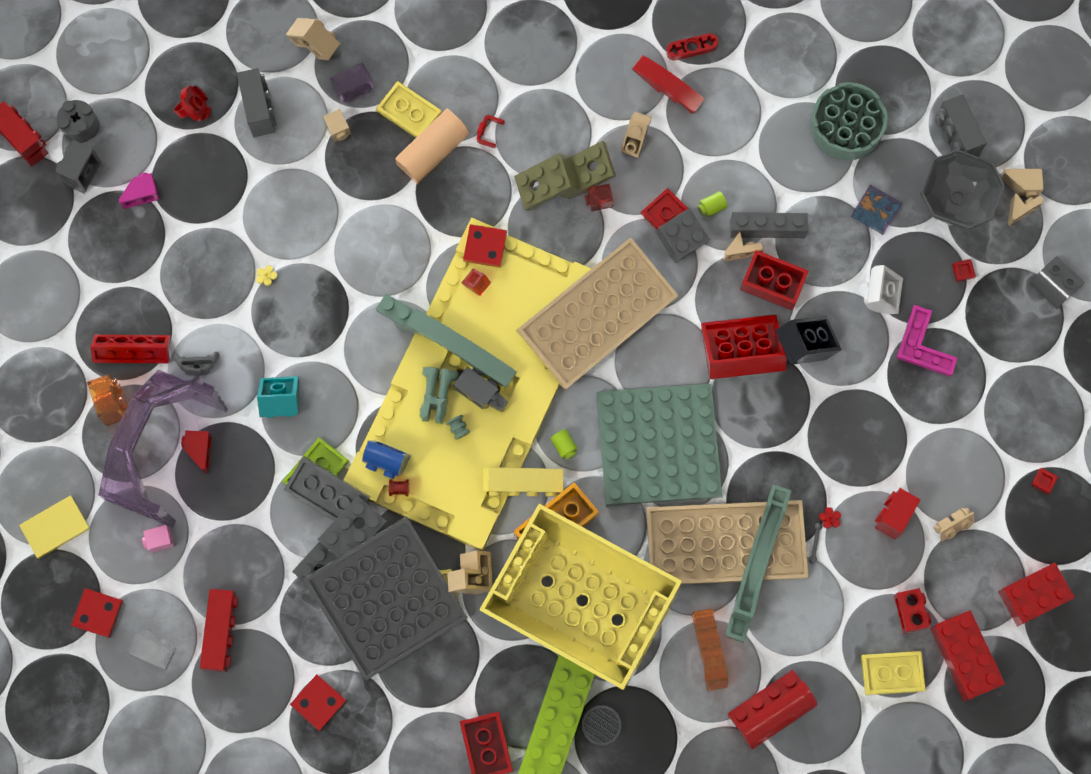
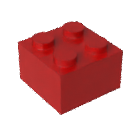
[875,488,921,540]

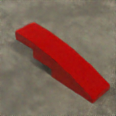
[632,55,704,114]

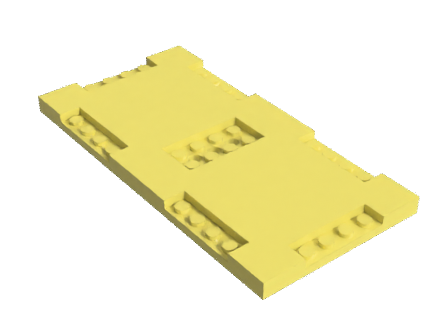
[344,217,591,551]

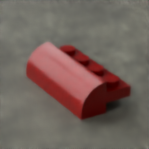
[727,670,818,750]

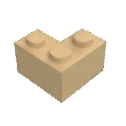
[286,18,340,60]
[447,550,493,595]

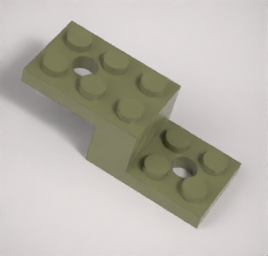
[514,141,616,211]

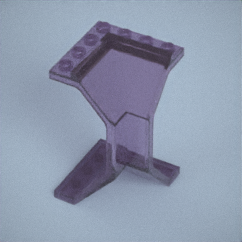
[98,370,228,528]

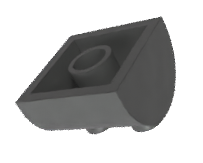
[1030,256,1085,309]

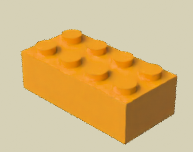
[513,482,599,540]

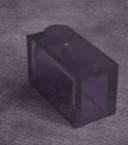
[330,62,374,104]

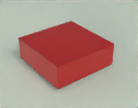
[952,259,976,282]
[1031,468,1058,495]

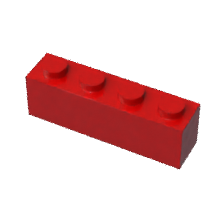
[199,589,239,672]

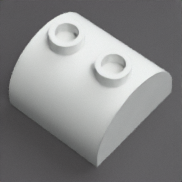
[864,265,903,314]

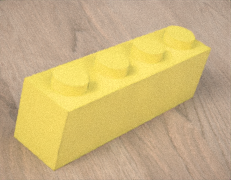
[483,467,563,497]

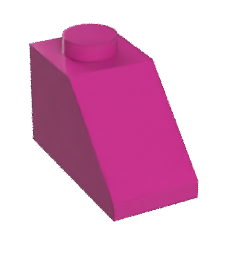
[119,173,160,209]

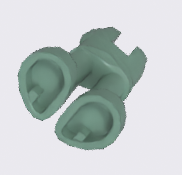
[420,367,459,424]

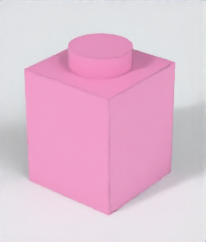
[142,525,174,553]

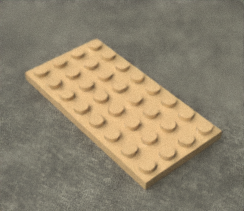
[516,237,679,390]
[646,500,809,585]

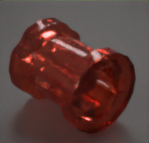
[389,479,410,497]

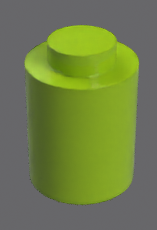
[697,191,728,218]
[550,429,578,460]

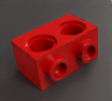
[894,588,931,634]

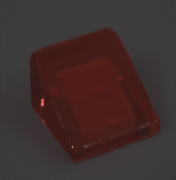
[461,269,491,296]

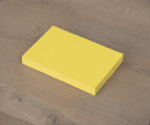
[376,81,442,138]
[19,495,90,559]
[861,651,926,695]

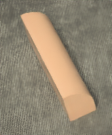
[395,108,469,184]

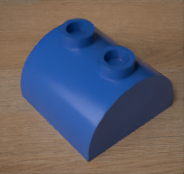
[362,440,411,479]

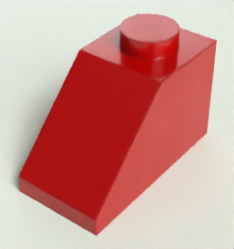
[181,430,212,473]

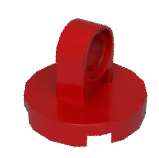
[174,85,211,122]

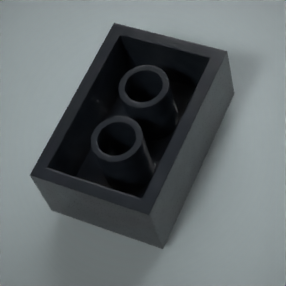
[775,316,842,365]

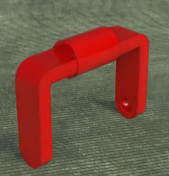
[477,115,505,148]

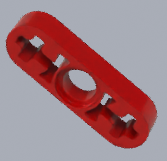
[666,33,718,61]

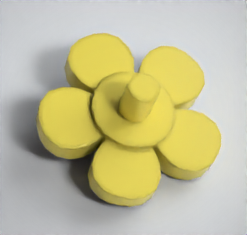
[256,266,277,286]

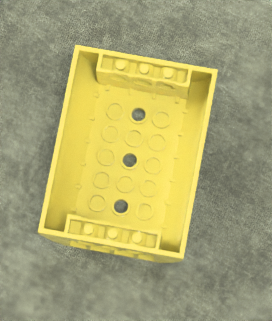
[479,504,682,690]

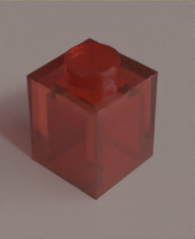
[584,184,613,212]

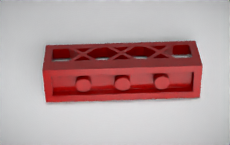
[90,334,171,364]

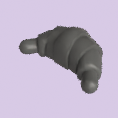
[172,351,220,378]

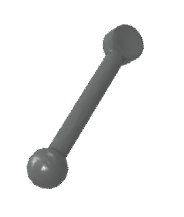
[809,523,822,563]

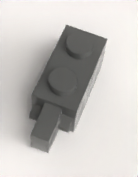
[453,366,508,412]

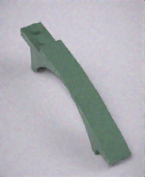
[376,294,517,388]
[724,484,792,643]

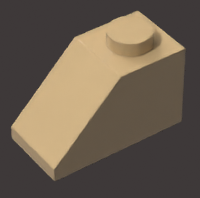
[1000,169,1044,199]

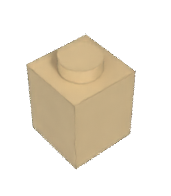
[323,109,351,142]

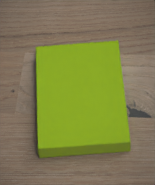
[282,437,349,485]

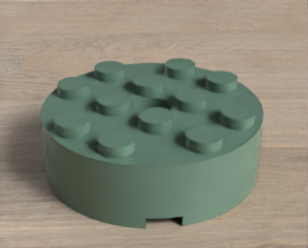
[810,82,888,160]

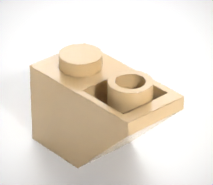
[621,112,652,158]

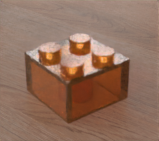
[87,374,130,426]

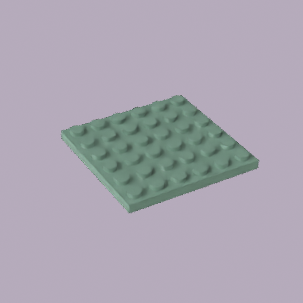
[597,384,722,506]

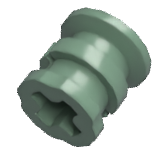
[446,415,470,440]

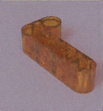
[692,608,728,691]

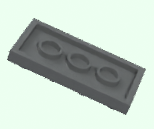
[284,456,370,526]

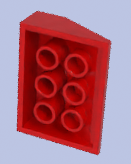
[701,315,787,379]

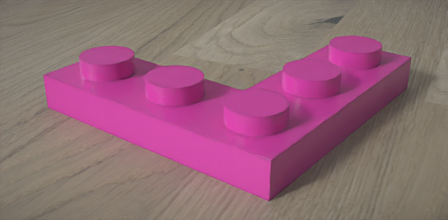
[896,305,958,377]

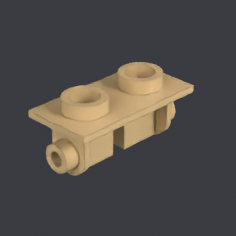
[933,508,974,542]

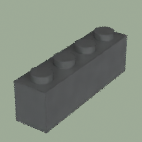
[730,212,808,239]

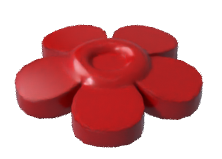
[819,507,841,529]

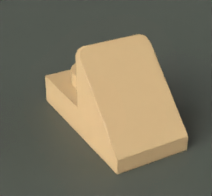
[1008,193,1044,226]
[723,232,763,261]

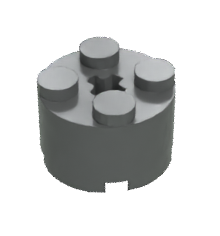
[57,100,99,143]

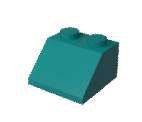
[257,376,300,418]

